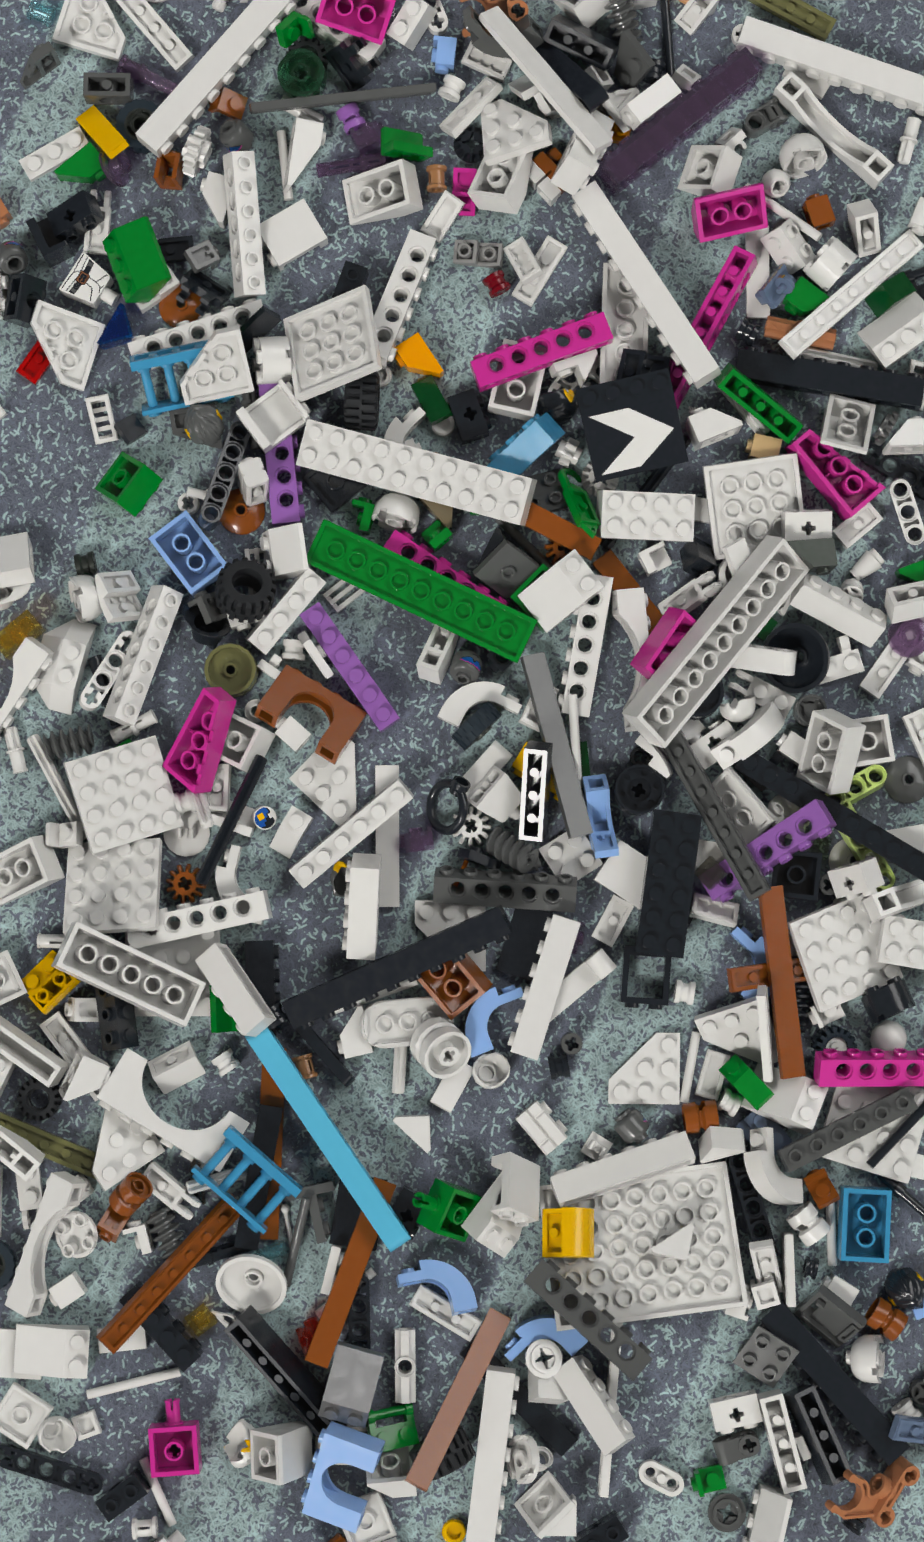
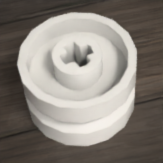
[410,1017,471,1079]

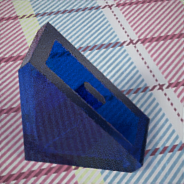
[97,303,134,350]

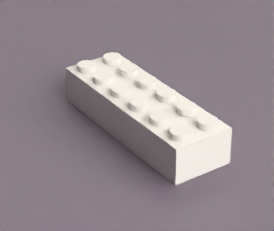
[51,921,206,1027]

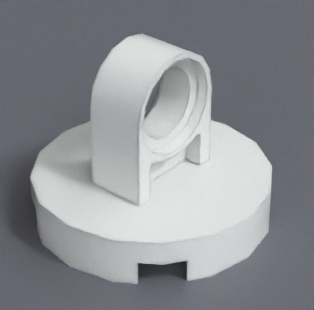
[507,1434,553,1484]

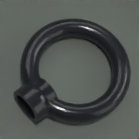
[426,776,471,835]

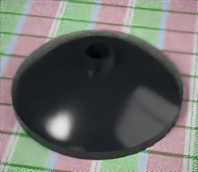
[763,622,830,693]

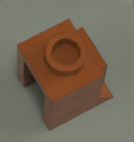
[153,150,184,190]

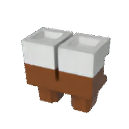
[528,147,565,207]

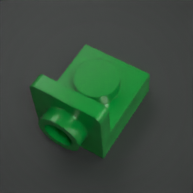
[275,11,315,49]
[351,497,375,535]
[421,520,453,553]
[690,1463,727,1497]

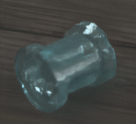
[27,0,57,28]

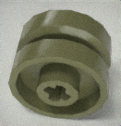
[204,643,259,698]

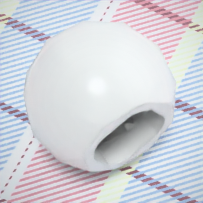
[761,168,791,198]

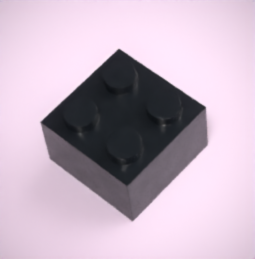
[768,851,823,901]

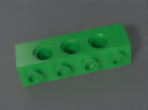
[714,363,804,444]

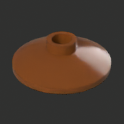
[159,284,201,328]
[220,489,265,535]

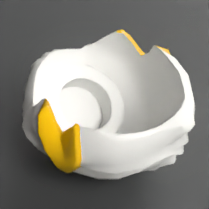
[224,1419,255,1468]

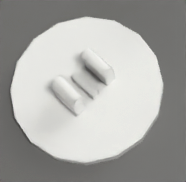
[163,811,210,857]

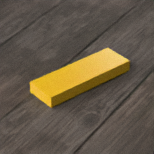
[76,105,129,159]

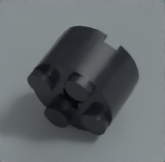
[860,976,916,1025]

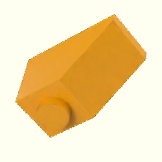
[394,332,444,378]

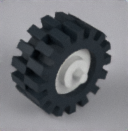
[810,1025,857,1070]

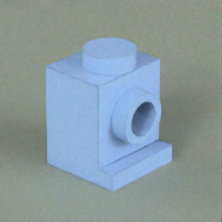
[431,35,457,75]

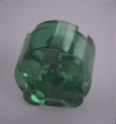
[277,48,327,98]

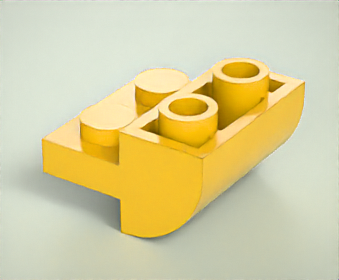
[22,950,81,1015]
[542,1207,594,1258]

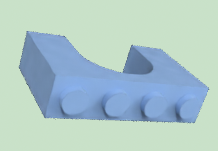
[301,1421,385,1534]

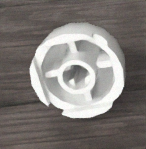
[779,133,828,179]
[372,492,420,534]
[68,574,103,623]
[846,1335,885,1383]

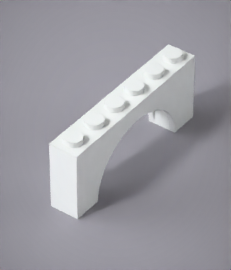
[96,1048,250,1174]

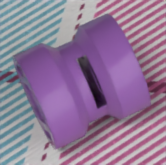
[336,102,367,135]

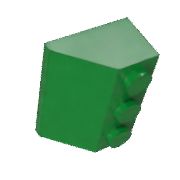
[103,216,172,303]

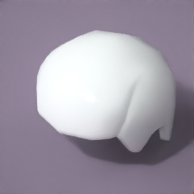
[720,695,756,723]
[870,1020,907,1051]
[472,1052,510,1089]
[37,1416,77,1453]

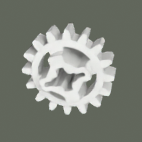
[181,125,213,178]

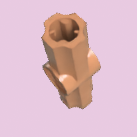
[763,316,837,351]

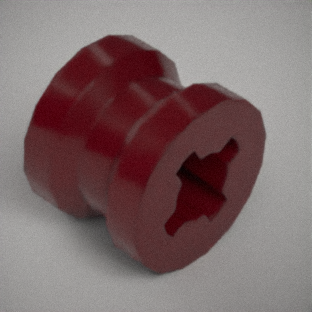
[482,270,511,298]

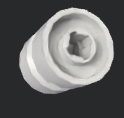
[786,1201,831,1247]

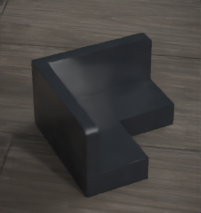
[26,217,75,268]

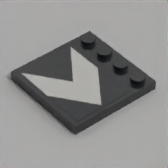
[575,368,688,483]

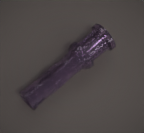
[116,54,178,95]
[316,150,387,178]

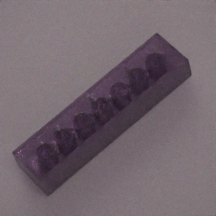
[597,47,763,197]

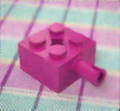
[148,1398,202,1478]

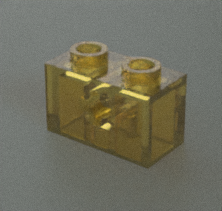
[0,610,46,660]

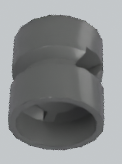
[792,694,827,727]

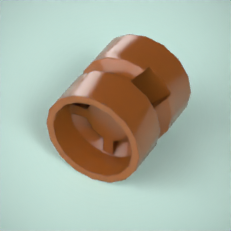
[681,1099,719,1134]
[109,1172,153,1217]
[864,1296,909,1341]

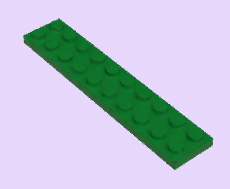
[307,519,538,663]

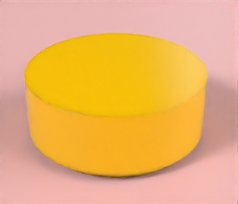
[442,1518,466,1542]

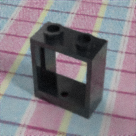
[619,945,671,1010]

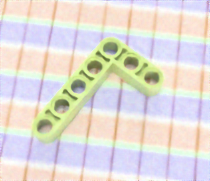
[825,764,895,892]

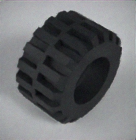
[344,371,380,431]
[214,557,277,623]
[409,1426,475,1481]

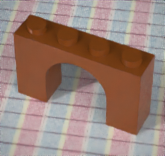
[254,664,367,765]

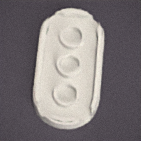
[360,996,454,1048]

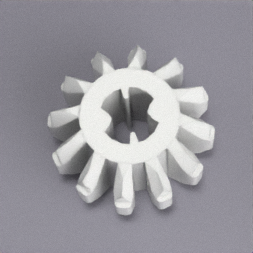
[452,806,491,846]

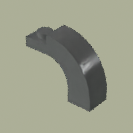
[462,5,544,58]

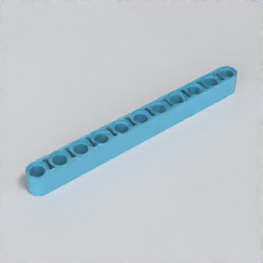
[245,1027,411,1252]

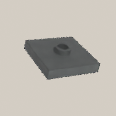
[473,539,539,600]

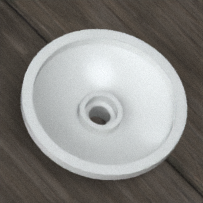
[216,1254,287,1314]

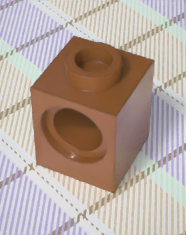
[802,193,836,231]

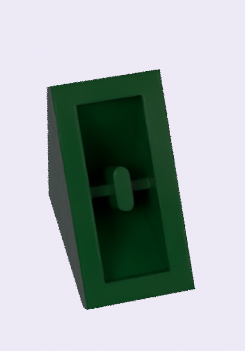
[864,271,917,318]

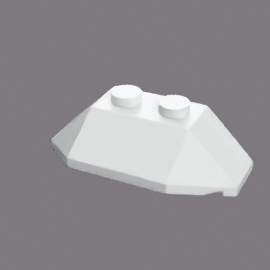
[36,619,97,715]

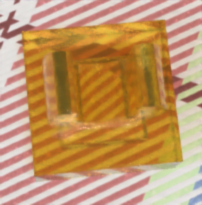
[184,1303,218,1337]

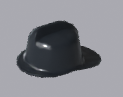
[182,604,230,650]

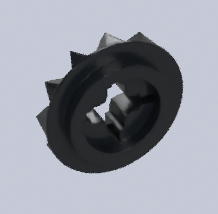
[453,125,484,163]

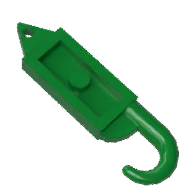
[558,468,601,539]

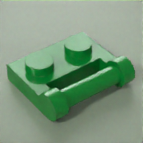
[366,1403,419,1452]

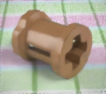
[426,164,447,193]
[292,1053,318,1079]

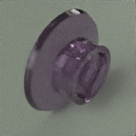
[99,150,132,187]
[888,618,924,658]

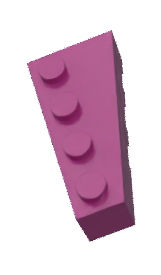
[784,429,886,521]
[162,687,237,794]

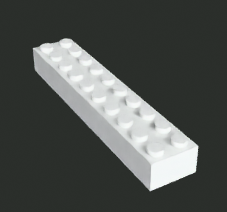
[296,419,537,526]
[622,535,810,748]

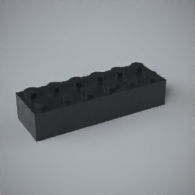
[634,809,702,958]

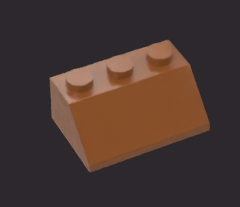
[418,953,493,1020]

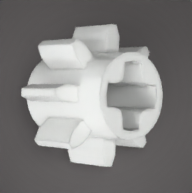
[555,437,583,468]

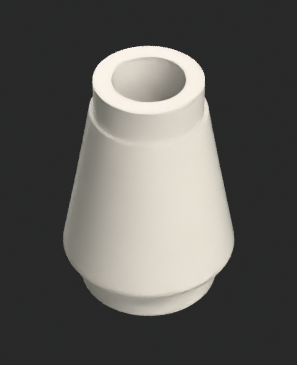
[849,548,885,581]

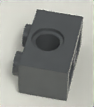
[83,72,134,105]

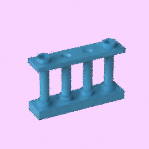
[129,340,235,417]
[191,1124,303,1235]

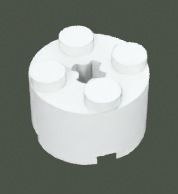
[803,236,858,292]
[252,336,291,385]

